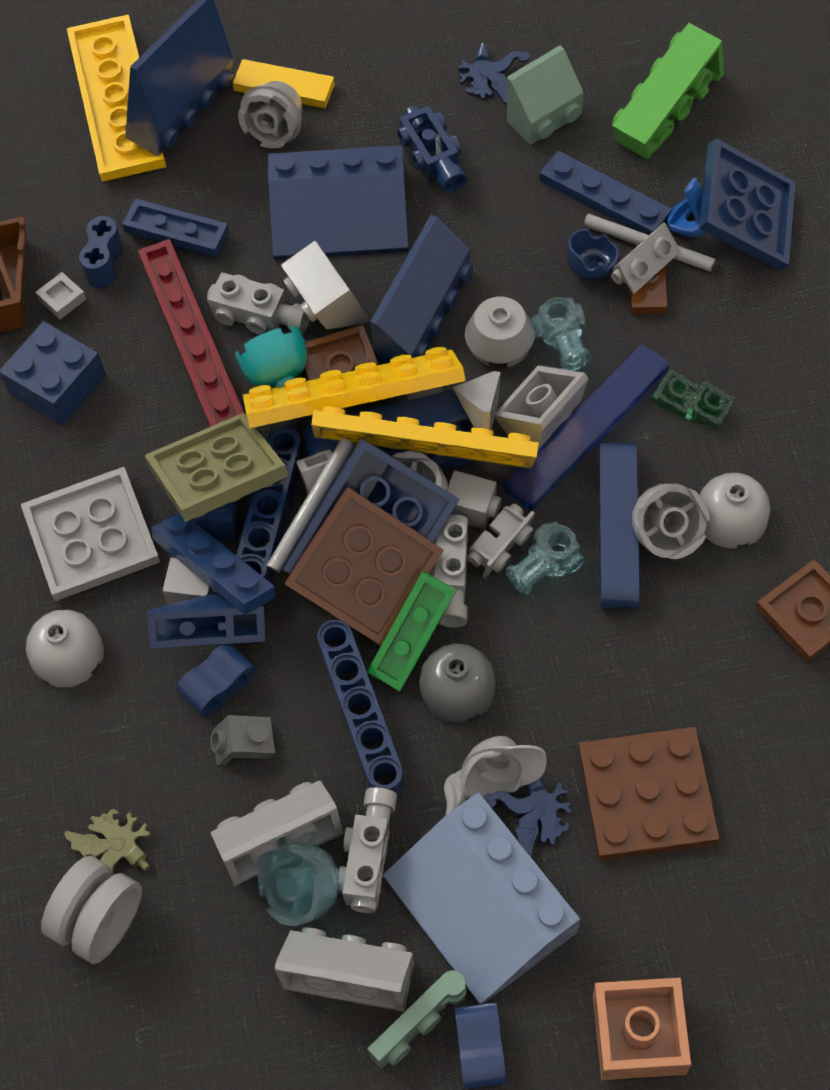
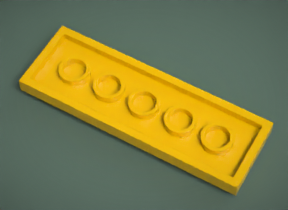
[67,14,166,182]
[243,347,466,428]
[311,406,539,468]

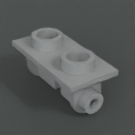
[611,223,681,293]
[467,504,535,579]

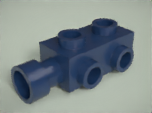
[397,106,467,193]

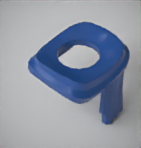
[668,178,706,237]

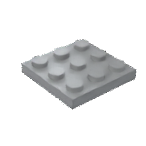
[21,467,160,601]

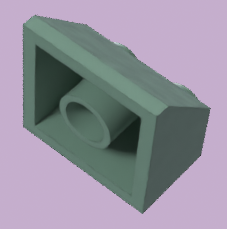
[507,45,584,146]

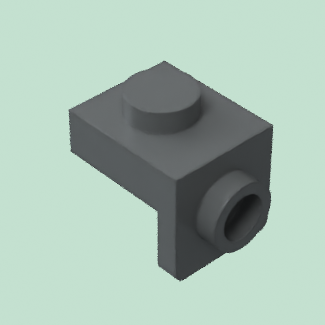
[210,715,275,765]

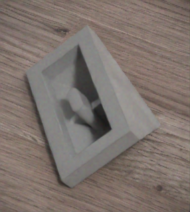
[452,371,500,430]

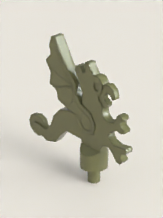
[64,809,150,876]

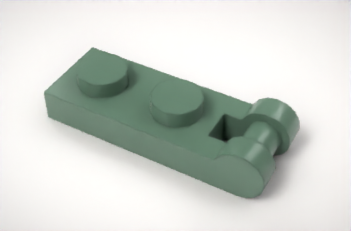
[367,970,466,1069]

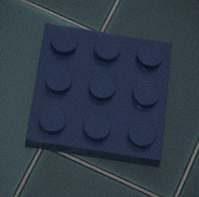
[699,138,796,271]

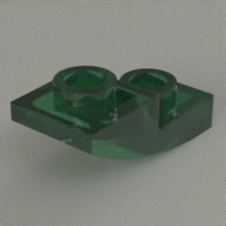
[650,368,735,429]

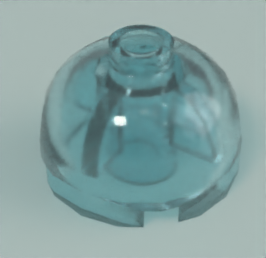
[258,842,340,927]

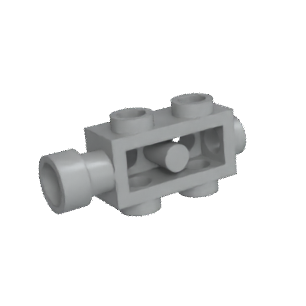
[207,272,310,334]
[429,515,468,628]
[337,787,397,913]

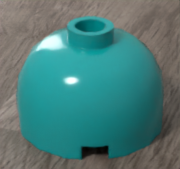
[235,326,308,389]

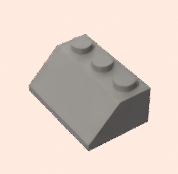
[210,780,343,886]
[275,927,414,1012]

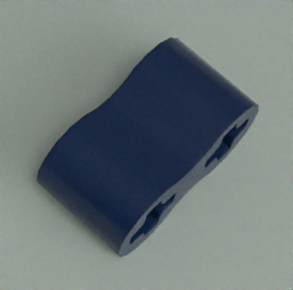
[79,216,123,288]
[176,644,257,717]
[455,1003,506,1089]

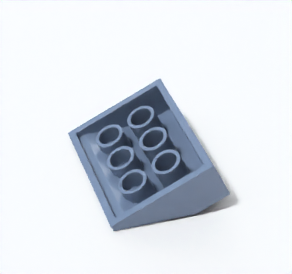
[383,792,580,1005]

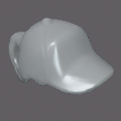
[444,736,547,815]

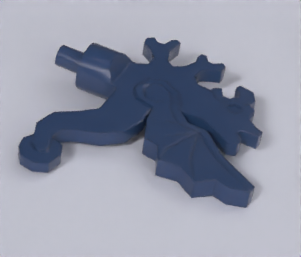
[458,43,530,106]
[483,777,572,857]

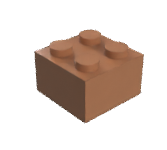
[593,977,691,1080]

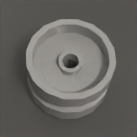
[41,856,142,964]

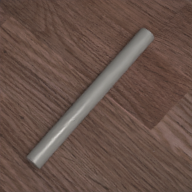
[584,214,716,272]
[266,438,355,573]

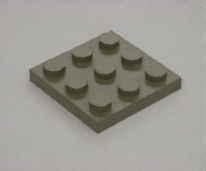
[144,413,288,522]

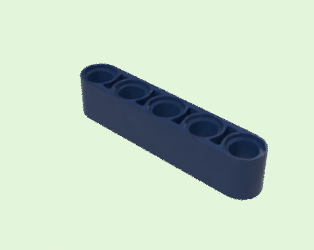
[302,390,474,460]
[236,426,303,584]
[598,443,639,608]
[317,620,404,799]

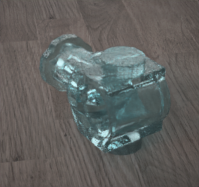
[531,297,591,371]
[506,521,585,595]

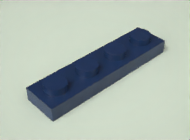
[540,151,672,235]
[151,513,275,615]

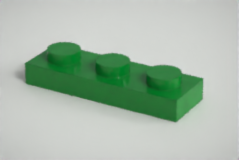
[367,571,457,691]

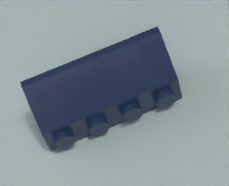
[370,215,473,364]

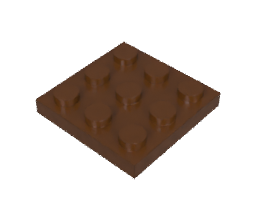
[284,486,444,646]
[578,727,719,860]

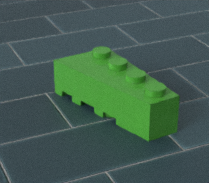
[612,23,724,160]

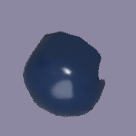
[567,228,620,280]

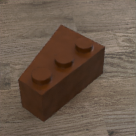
[0,216,28,333]

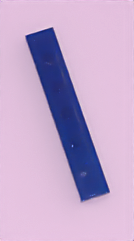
[504,344,670,511]

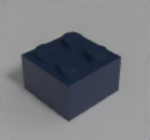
[0,321,106,426]

